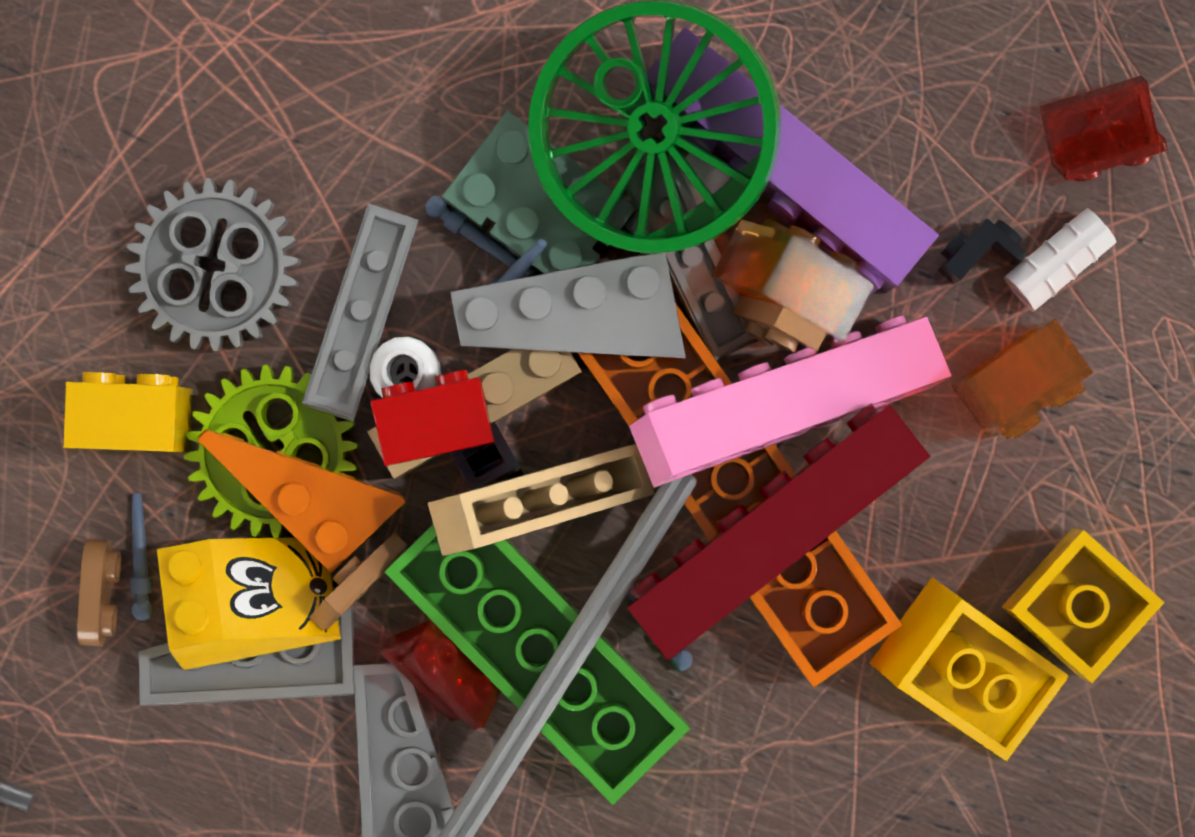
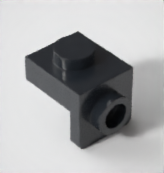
[938,218,1027,284]

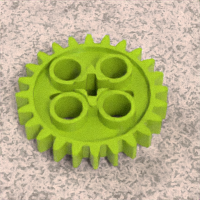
[184,365,360,538]

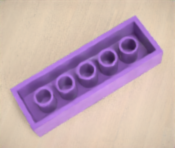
[647,27,939,293]

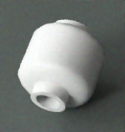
[369,336,441,398]

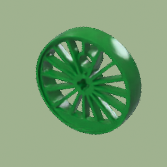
[528,0,782,254]

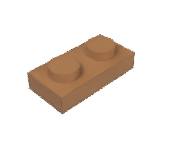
[732,295,828,352]

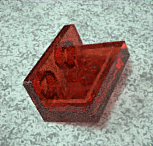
[1039,76,1168,182]
[380,620,501,730]

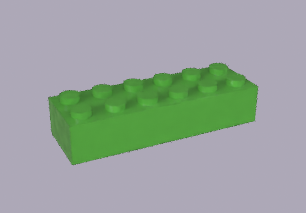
[385,525,690,805]

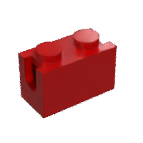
[370,370,495,466]

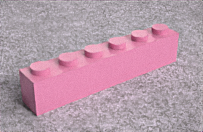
[629,315,951,488]

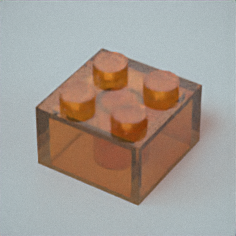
[712,218,875,342]
[951,319,1093,439]

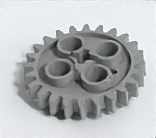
[125,178,301,352]

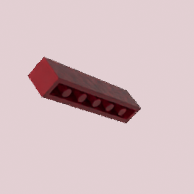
[627,403,931,661]

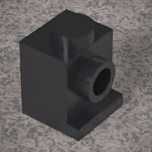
[450,421,524,490]

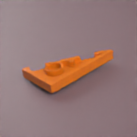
[198,429,406,573]

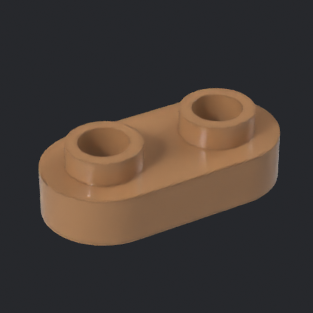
[77,539,121,647]

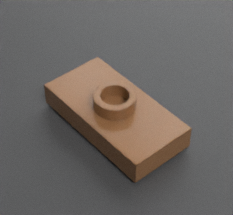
[309,532,408,631]

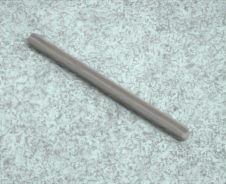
[438,475,697,837]

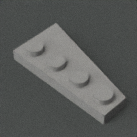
[450,253,686,359]
[139,605,355,707]
[353,661,454,837]

